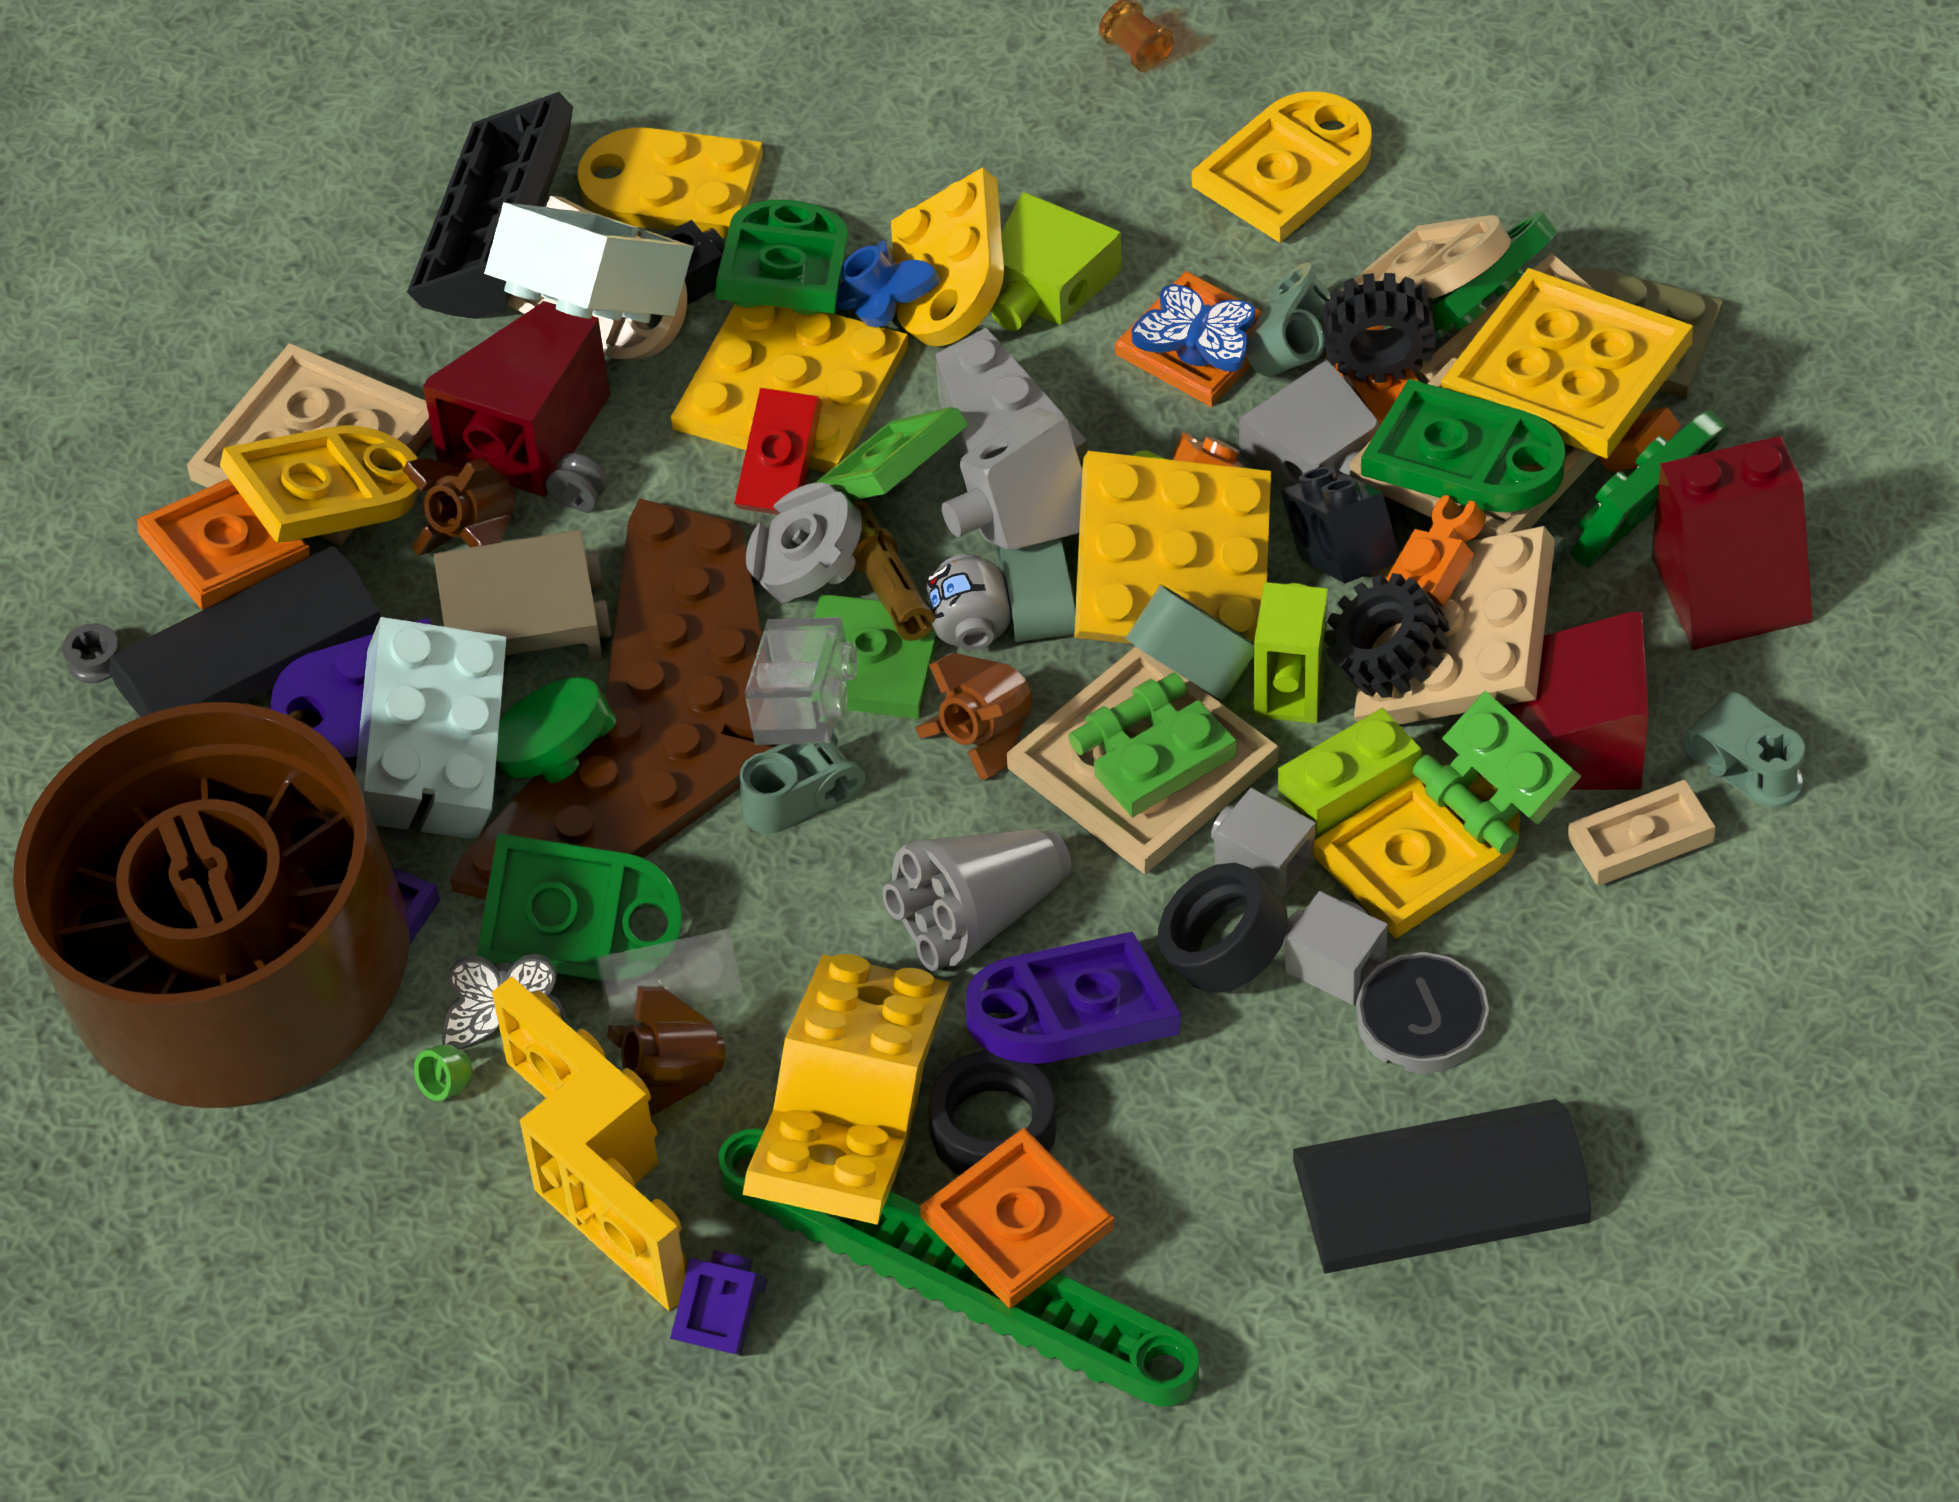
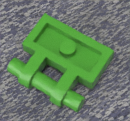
[1068,672,1237,818]
[1413,691,1581,855]

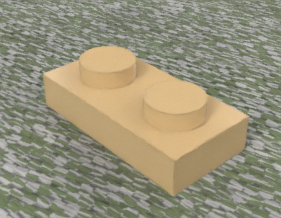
[1568,779,1715,886]

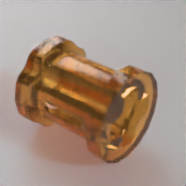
[1099,0,1174,72]

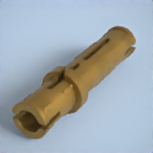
[852,499,935,641]

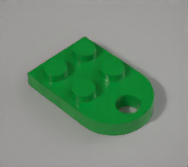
[715,199,848,315]
[1388,211,1557,341]
[1361,379,1565,512]
[1570,409,1729,568]
[476,833,682,985]

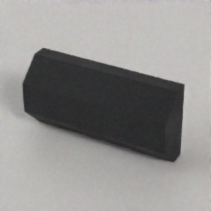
[407,92,573,319]
[109,546,381,717]
[1293,1099,1591,1274]

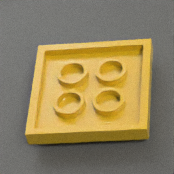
[1441,268,1693,458]
[671,304,908,473]
[1074,451,1271,644]

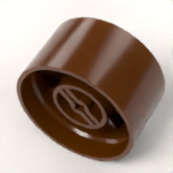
[13,702,410,1108]

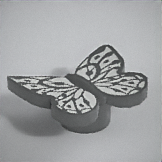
[442,954,568,1049]

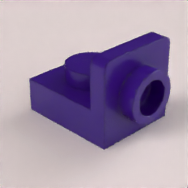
[670,1250,768,1356]

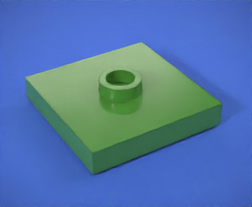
[815,407,968,501]
[795,594,939,719]

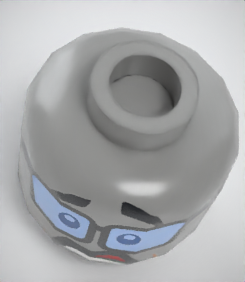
[926,554,1012,650]

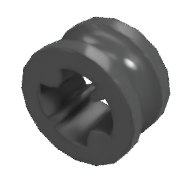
[546,453,608,513]
[62,623,121,684]

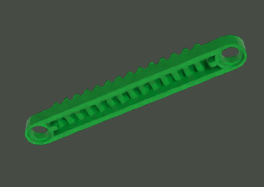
[718,1129,1199,1407]

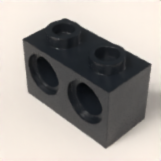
[1281,467,1399,584]

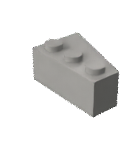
[935,328,1088,465]

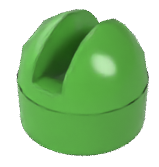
[414,1044,473,1101]

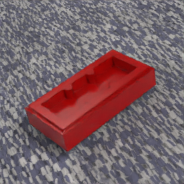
[734,387,823,515]

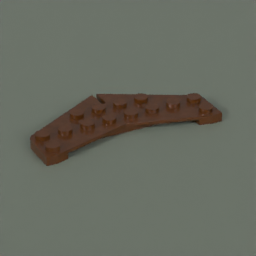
[450,498,782,900]

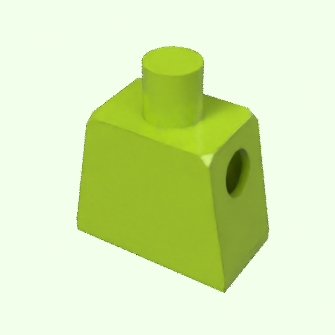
[991,192,1122,331]

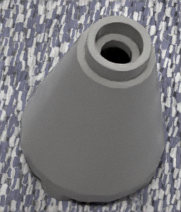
[882,829,1071,971]

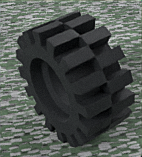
[1324,272,1436,383]
[1324,573,1450,698]

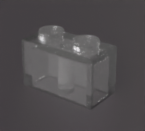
[745,617,858,745]
[597,929,743,1025]

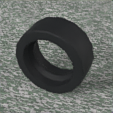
[1158,862,1288,993]
[928,1050,1057,1175]

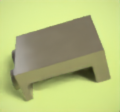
[434,530,612,662]

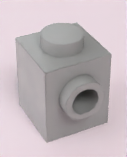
[1211,787,1316,899]
[1283,891,1388,1006]

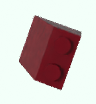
[423,301,610,497]
[1651,436,1813,650]
[1504,612,1649,790]

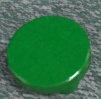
[496,677,617,783]

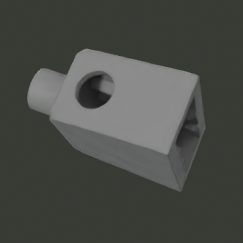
[1239,360,1380,487]
[942,408,1082,550]

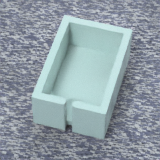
[484,202,694,323]
[355,617,506,838]

